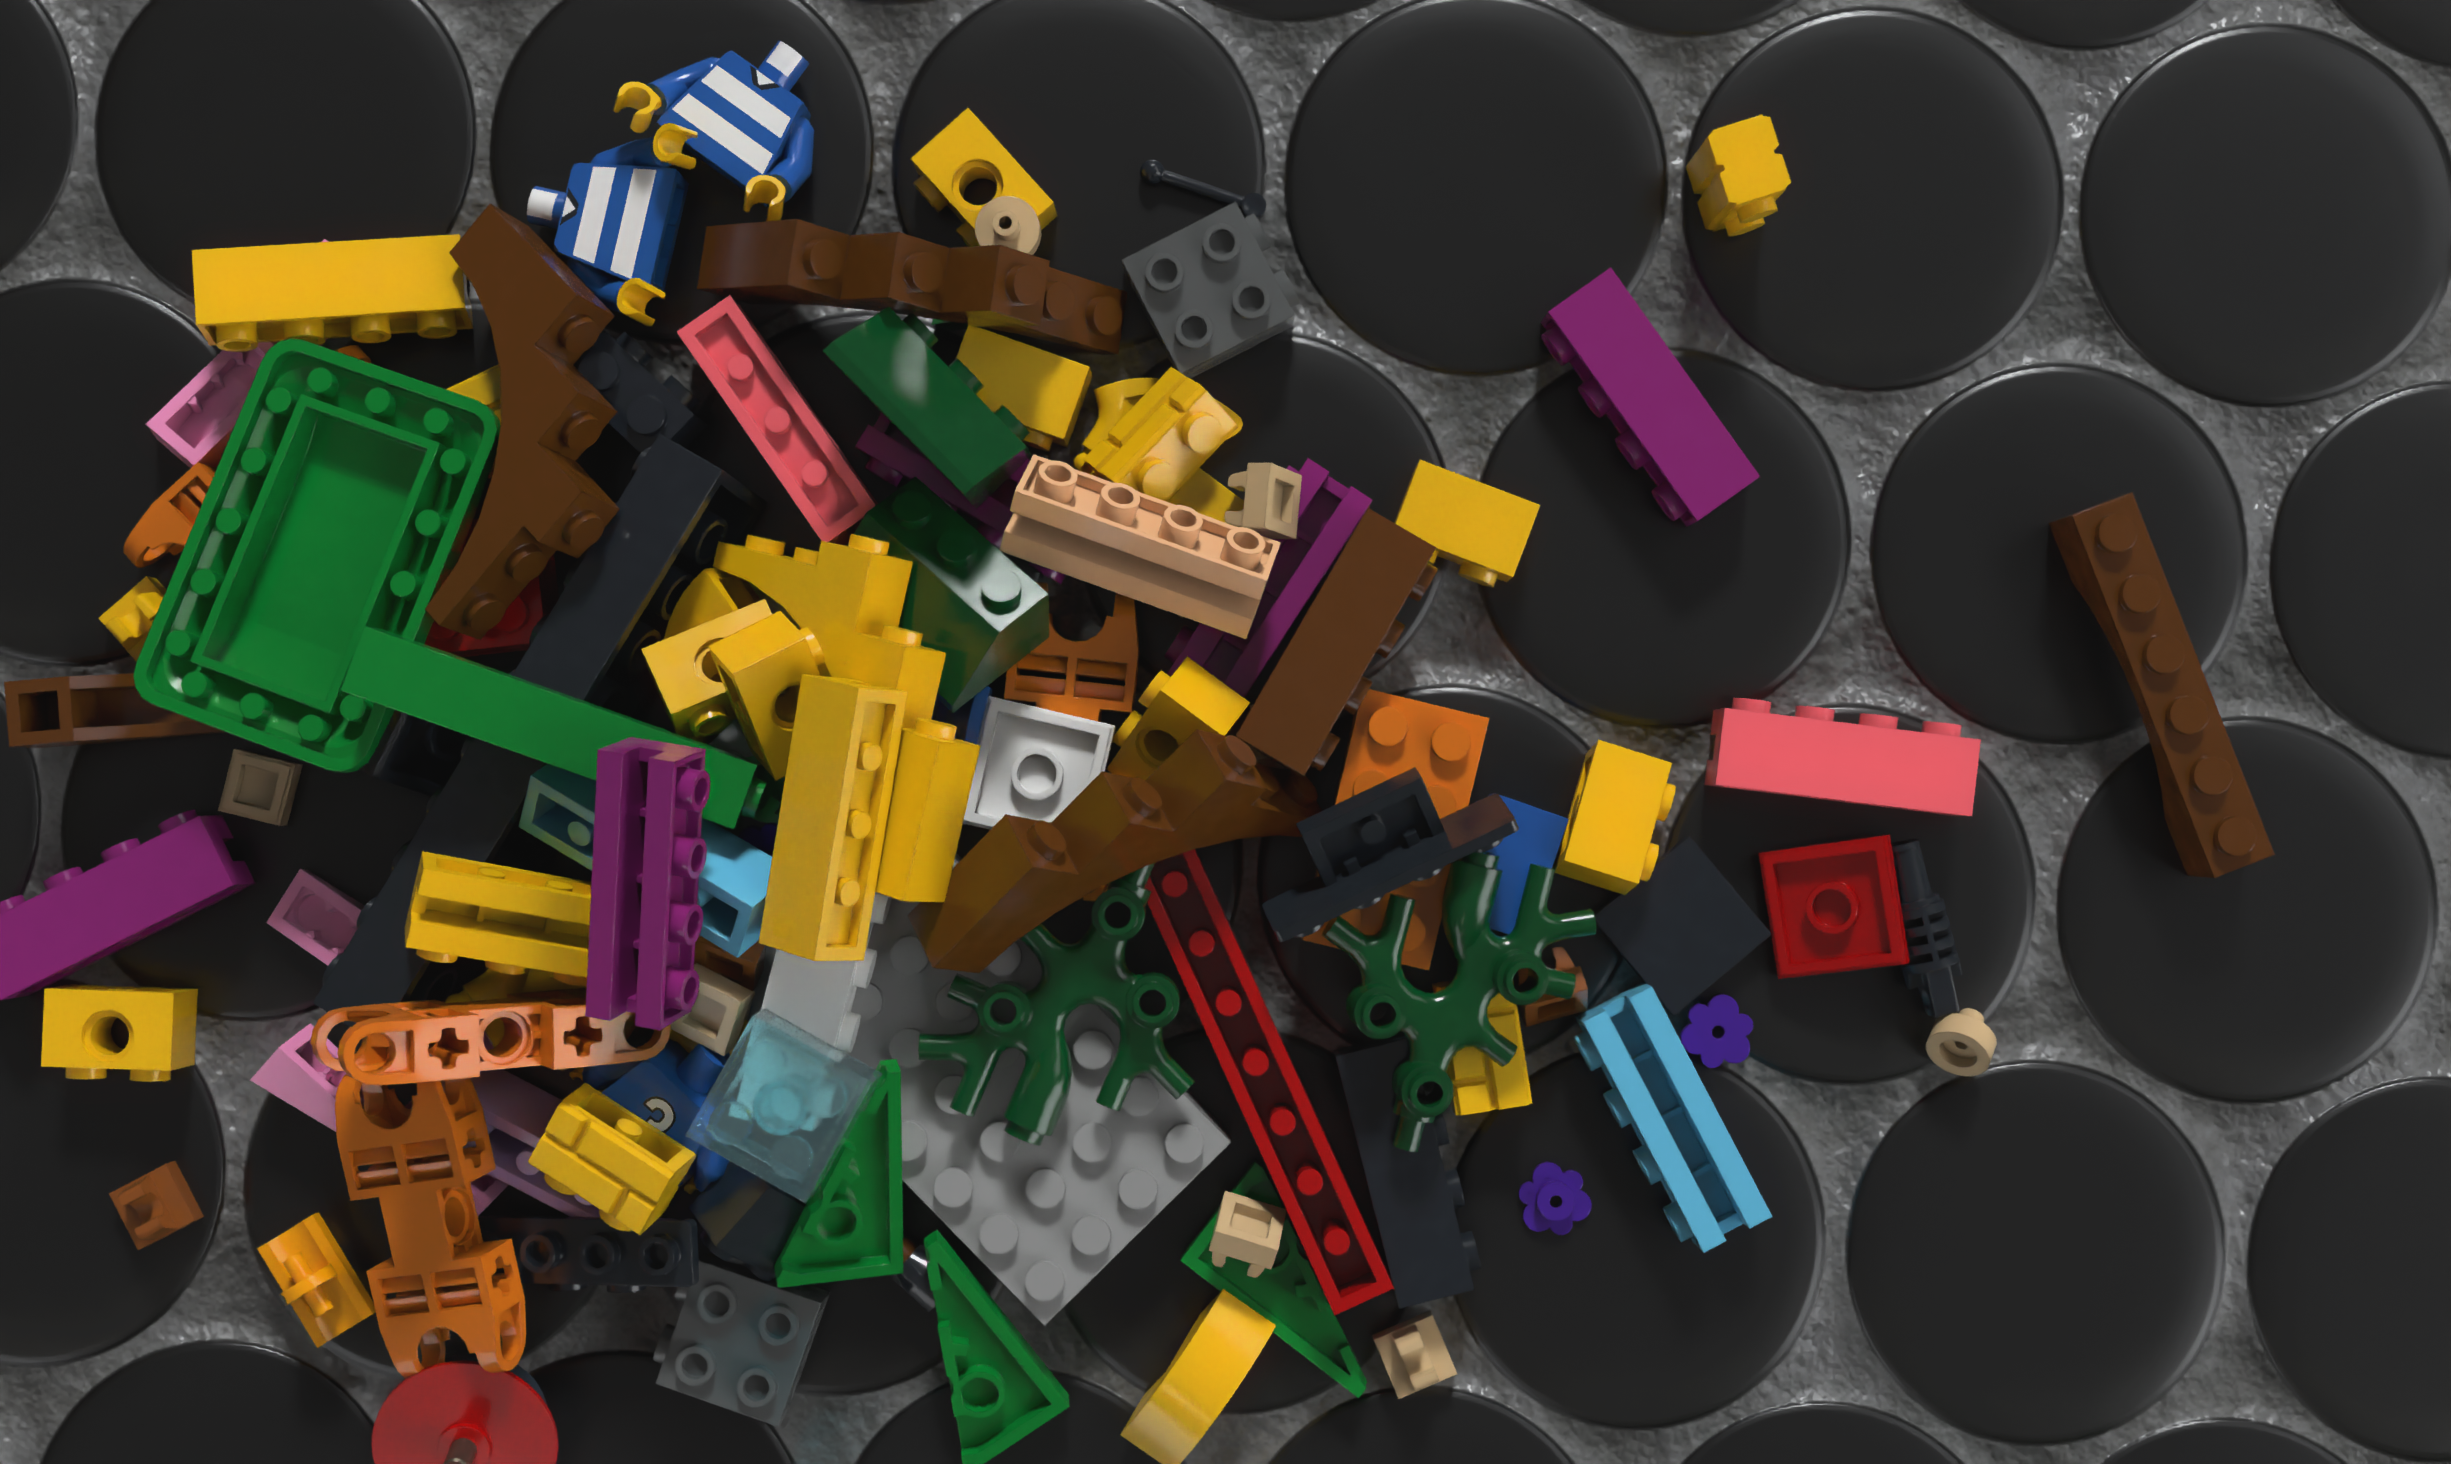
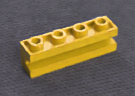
[192,234,473,352]
[758,674,908,961]
[405,851,591,986]

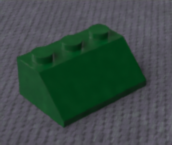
[823,307,1031,509]
[847,476,1049,713]

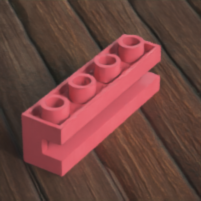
[677,295,879,545]
[1704,698,1981,816]

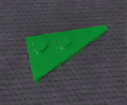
[774,1059,903,1288]
[1180,1159,1368,1398]
[924,1230,1070,1464]

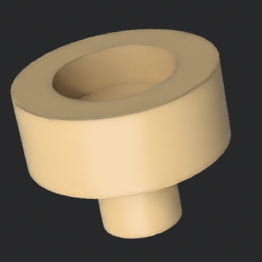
[975,196,1041,255]
[1926,1008,1997,1076]

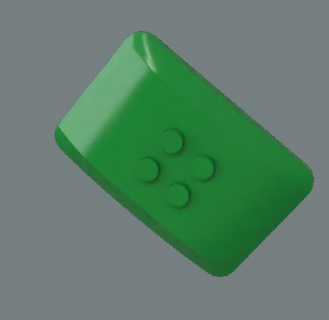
[133,338,500,773]

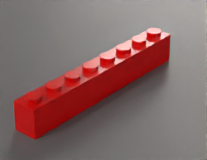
[1145,849,1394,1316]

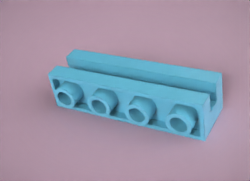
[1573,982,1772,1253]

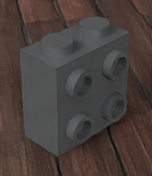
[1122,202,1299,379]
[653,1251,830,1427]

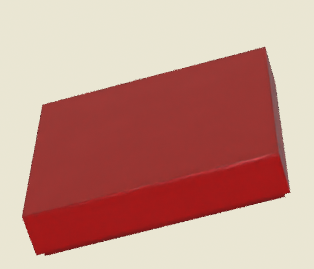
[1759,834,1910,979]

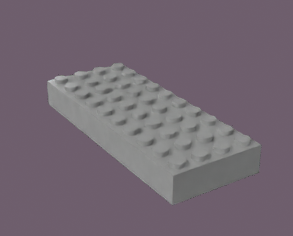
[709,719,1231,1326]

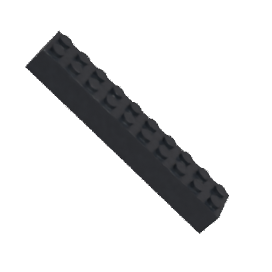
[313,433,767,1027]

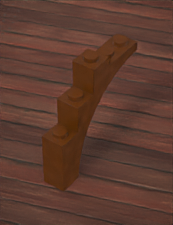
[425,204,620,640]
[697,219,1127,355]
[907,729,1323,973]

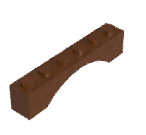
[2049,492,2275,878]
[4,673,225,748]

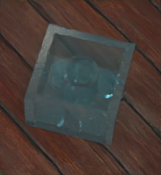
[685,1009,883,1203]

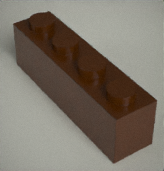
[1236,508,1438,777]

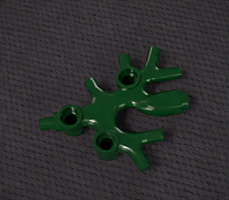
[1322,852,1596,1152]
[918,863,1195,1146]

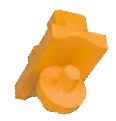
[257,1212,376,1348]

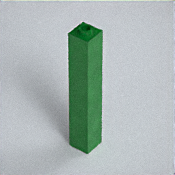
[340,626,768,829]

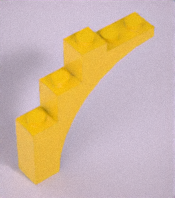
[713,534,980,902]

